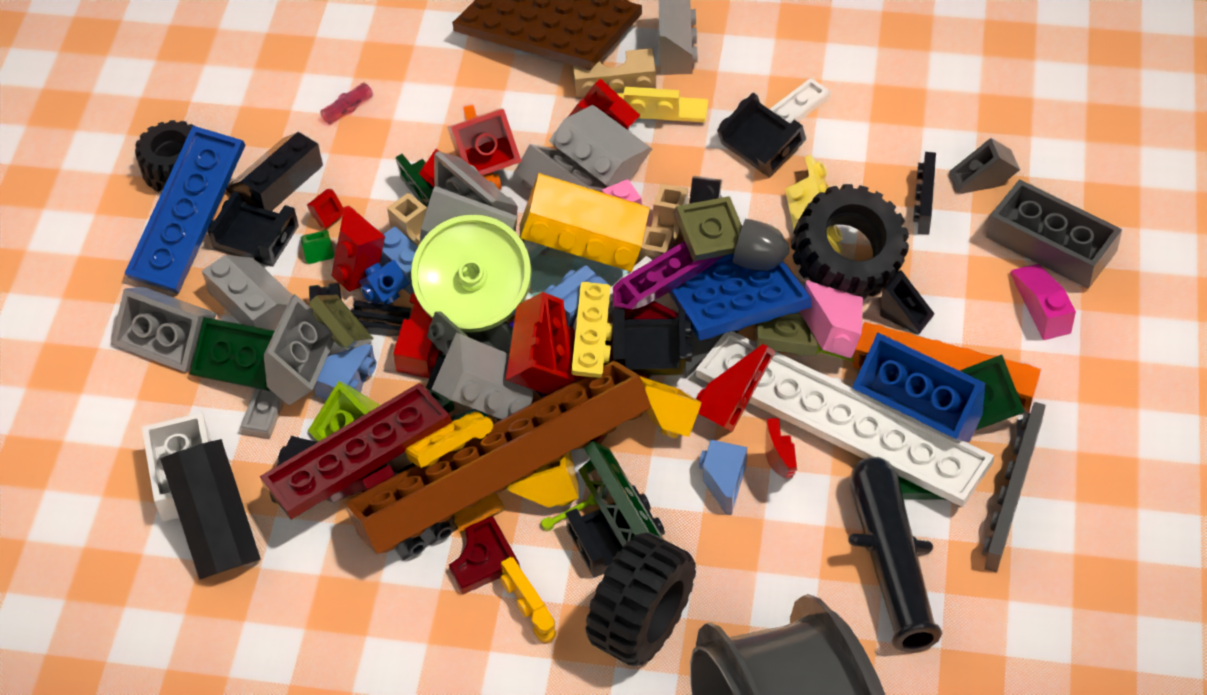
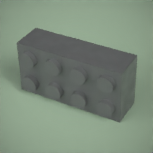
[986,179,1122,289]

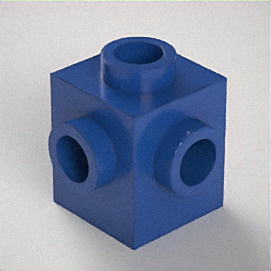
[358,259,410,305]

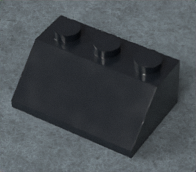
[226,131,323,211]

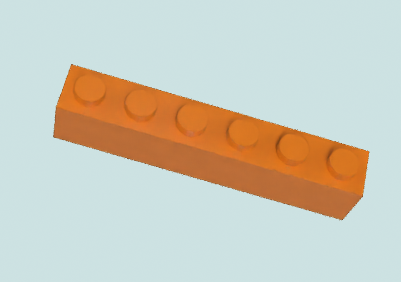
[852,322,1041,413]

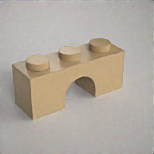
[573,48,656,98]
[638,184,689,263]
[387,192,427,247]

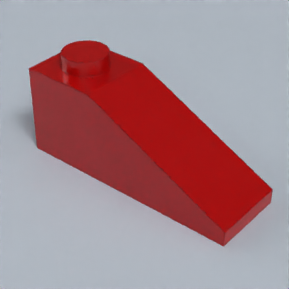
[696,344,776,432]

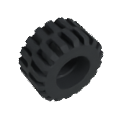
[135,120,195,192]

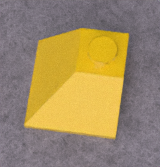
[640,376,702,439]
[507,452,579,508]

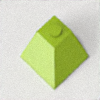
[308,381,380,442]

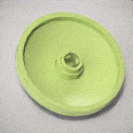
[411,215,532,332]

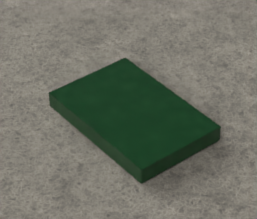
[189,317,275,391]

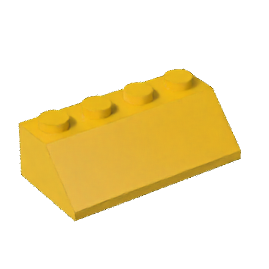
[519,173,649,272]

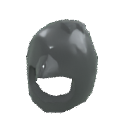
[732,218,790,271]

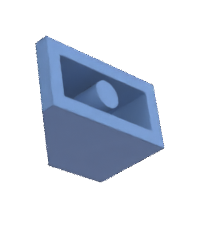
[699,439,747,515]

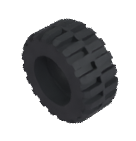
[791,184,909,300]
[585,533,696,666]

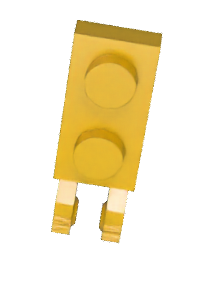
[405,411,494,468]
[500,557,556,644]

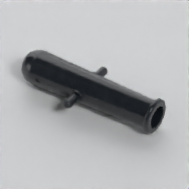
[848,457,943,652]

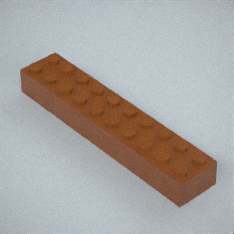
[344,360,652,554]

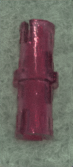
[320,82,373,125]

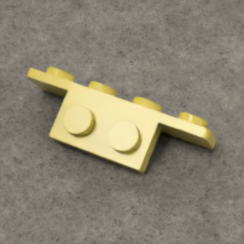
[617,87,708,122]
[785,155,843,254]
[571,282,613,378]

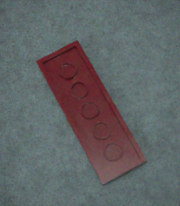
[260,382,452,520]

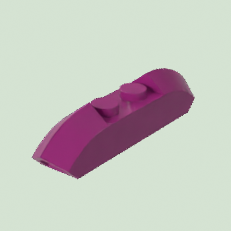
[613,241,723,309]

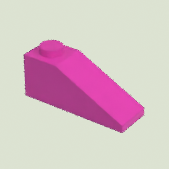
[1010,264,1076,340]

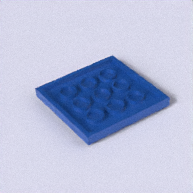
[668,254,812,341]

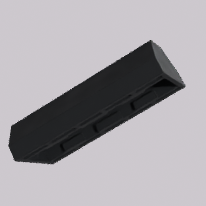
[160,439,261,580]

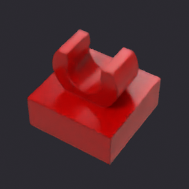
[307,189,344,229]

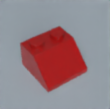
[447,108,522,176]
[331,205,385,292]

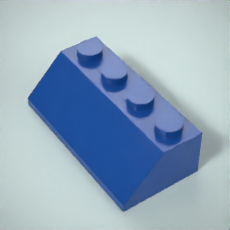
[852,332,985,442]

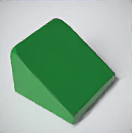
[300,230,334,264]

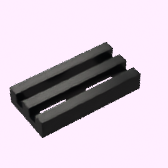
[351,301,412,336]

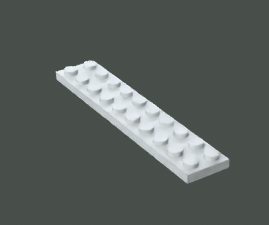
[696,331,994,507]

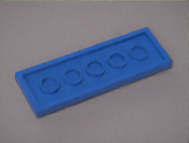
[124,126,246,294]

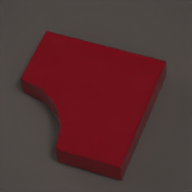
[326,464,395,503]
[449,516,520,595]

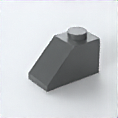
[949,138,1020,194]

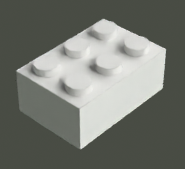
[142,412,211,521]

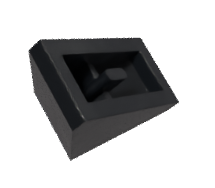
[880,270,935,334]

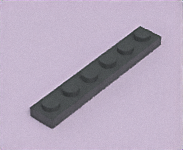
[981,402,1046,572]

